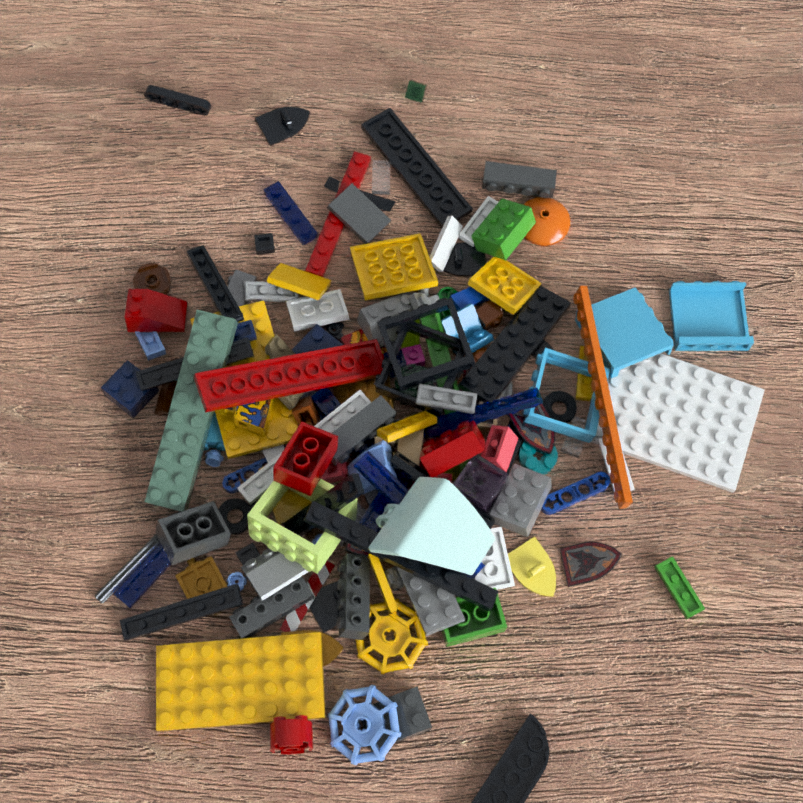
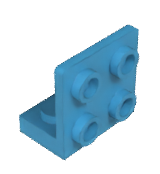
[441,303,494,355]

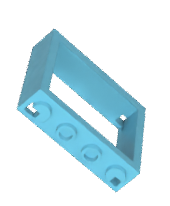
[523,348,610,443]

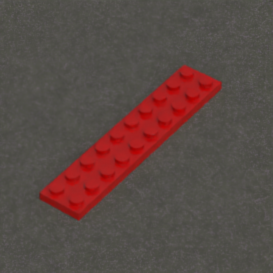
[194,339,384,412]

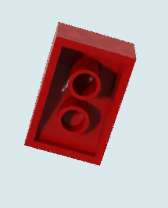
[124,289,188,332]

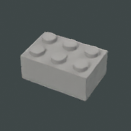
[490,463,552,537]

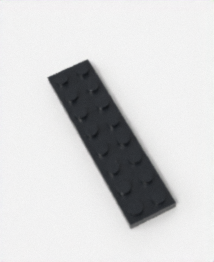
[361,108,473,228]
[459,286,571,407]

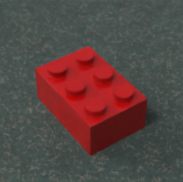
[419,420,485,477]
[273,421,338,496]

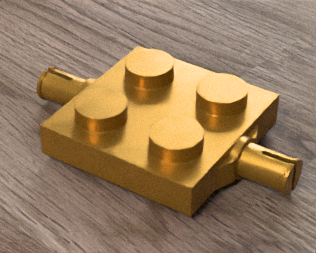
[175,556,228,616]

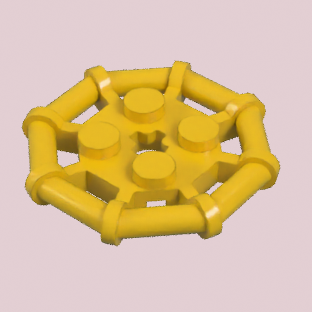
[355,598,428,675]

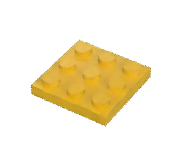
[468,257,542,315]

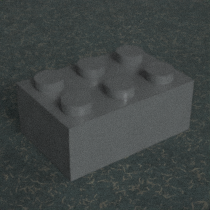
[156,501,231,565]

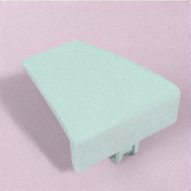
[368,477,495,575]

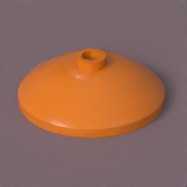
[523,197,570,246]

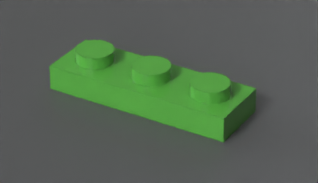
[654,556,705,620]

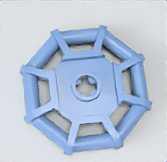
[327,684,401,765]

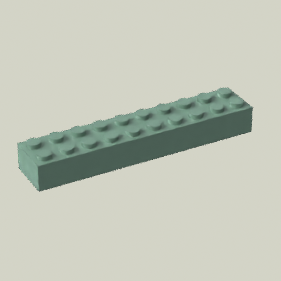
[144,309,238,512]

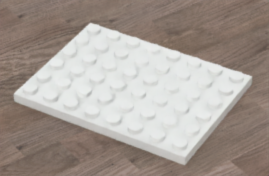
[591,353,765,493]

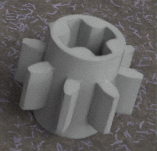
[384,566,404,591]

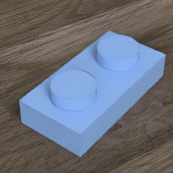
[135,331,166,361]

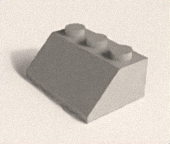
[357,292,422,348]
[241,548,309,601]

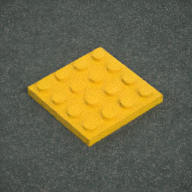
[350,233,438,300]

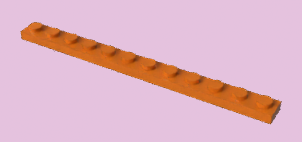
[573,286,633,509]

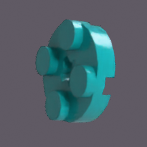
[518,441,558,475]

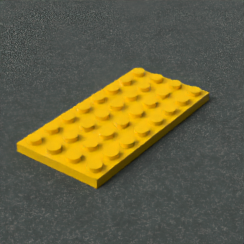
[190,300,298,459]
[156,632,325,731]

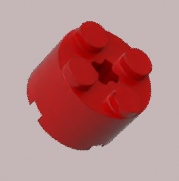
[270,715,313,755]

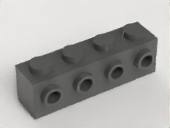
[482,161,557,198]
[331,395,396,466]
[336,553,370,640]
[229,576,314,639]

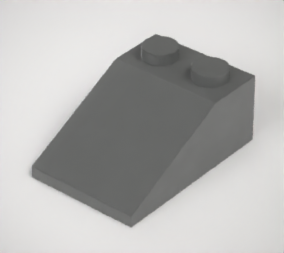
[361,687,432,752]

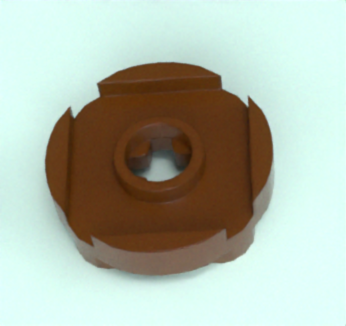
[133,263,171,294]

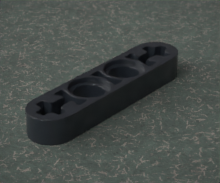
[144,85,211,116]

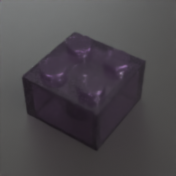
[453,455,509,512]

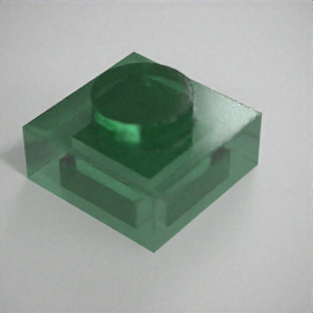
[405,80,427,102]

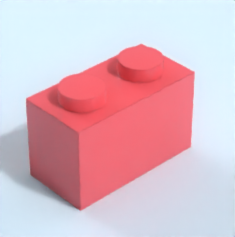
[480,425,518,473]

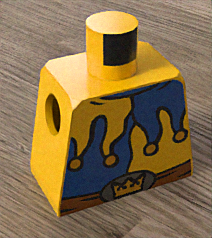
[224,399,273,436]

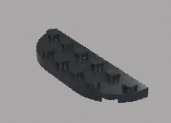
[471,713,549,803]

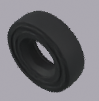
[543,391,577,423]
[218,498,251,534]

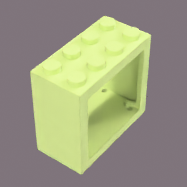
[247,479,358,574]

